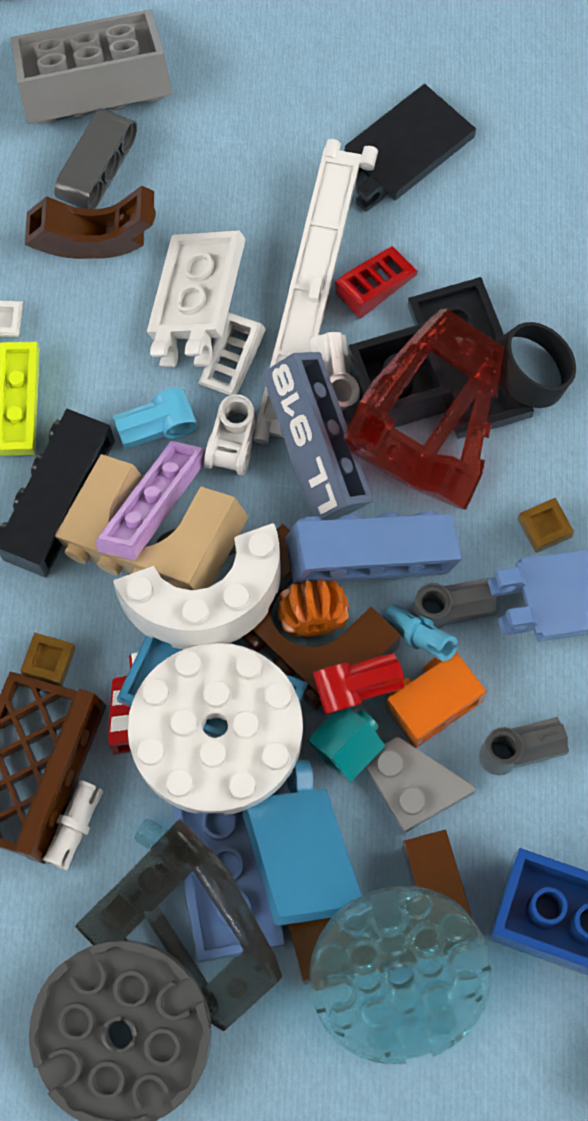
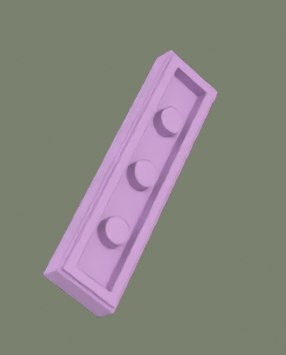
[96,441,206,561]

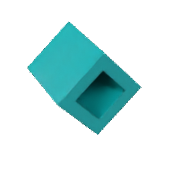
[307,708,385,783]

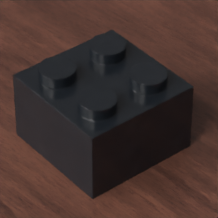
[348,323,451,434]

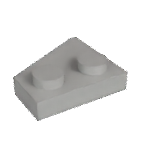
[365,736,476,834]

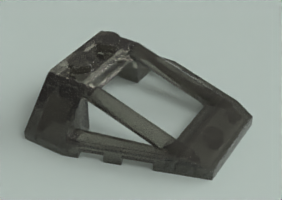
[75,818,283,1031]

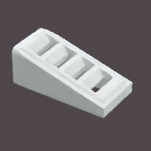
[198,312,266,396]

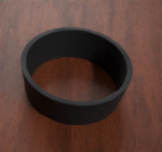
[490,322,576,408]

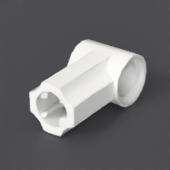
[310,332,360,411]

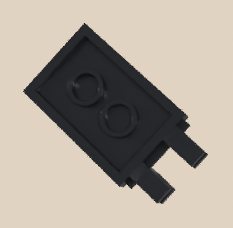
[344,83,476,212]

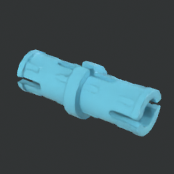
[382,604,458,662]

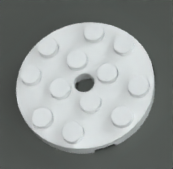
[128,643,303,815]

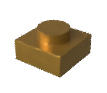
[518,497,574,553]
[20,632,76,686]

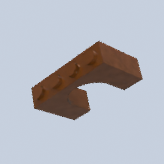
[222,524,401,715]
[288,829,477,990]

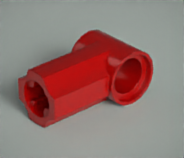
[313,653,405,715]

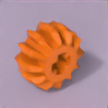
[277,578,349,639]

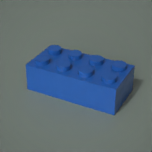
[488,848,588,975]

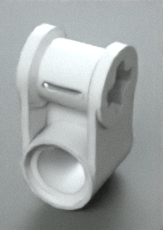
[204,395,256,476]

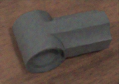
[411,578,497,629]
[479,717,569,775]

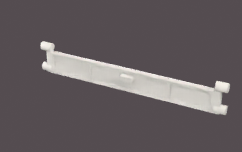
[253,139,378,444]

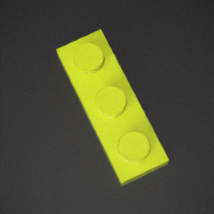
[0,342,40,456]

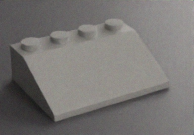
[11,9,172,124]

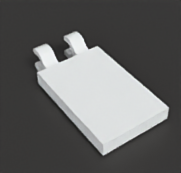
[147,230,246,368]

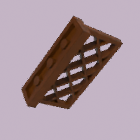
[0,671,107,864]

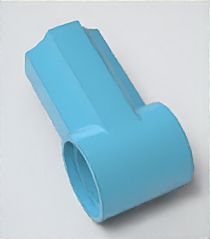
[113,388,198,450]

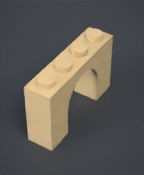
[55,454,249,590]

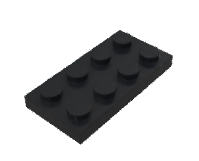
[407,277,534,439]

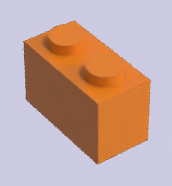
[386,651,487,748]

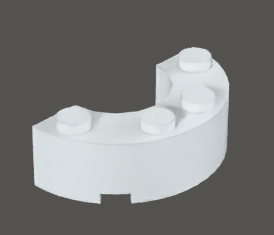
[113,523,281,649]

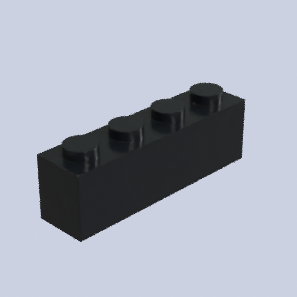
[0,408,115,578]

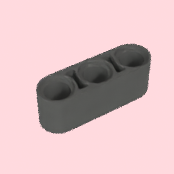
[54,108,137,209]

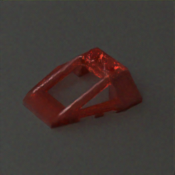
[343,308,505,510]

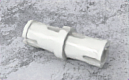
[42,780,104,871]

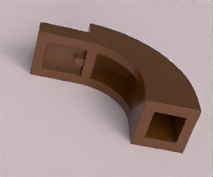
[25,186,156,259]

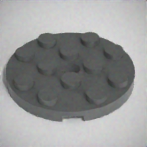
[29,940,212,1121]

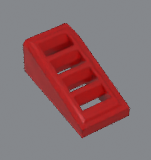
[335,246,418,319]

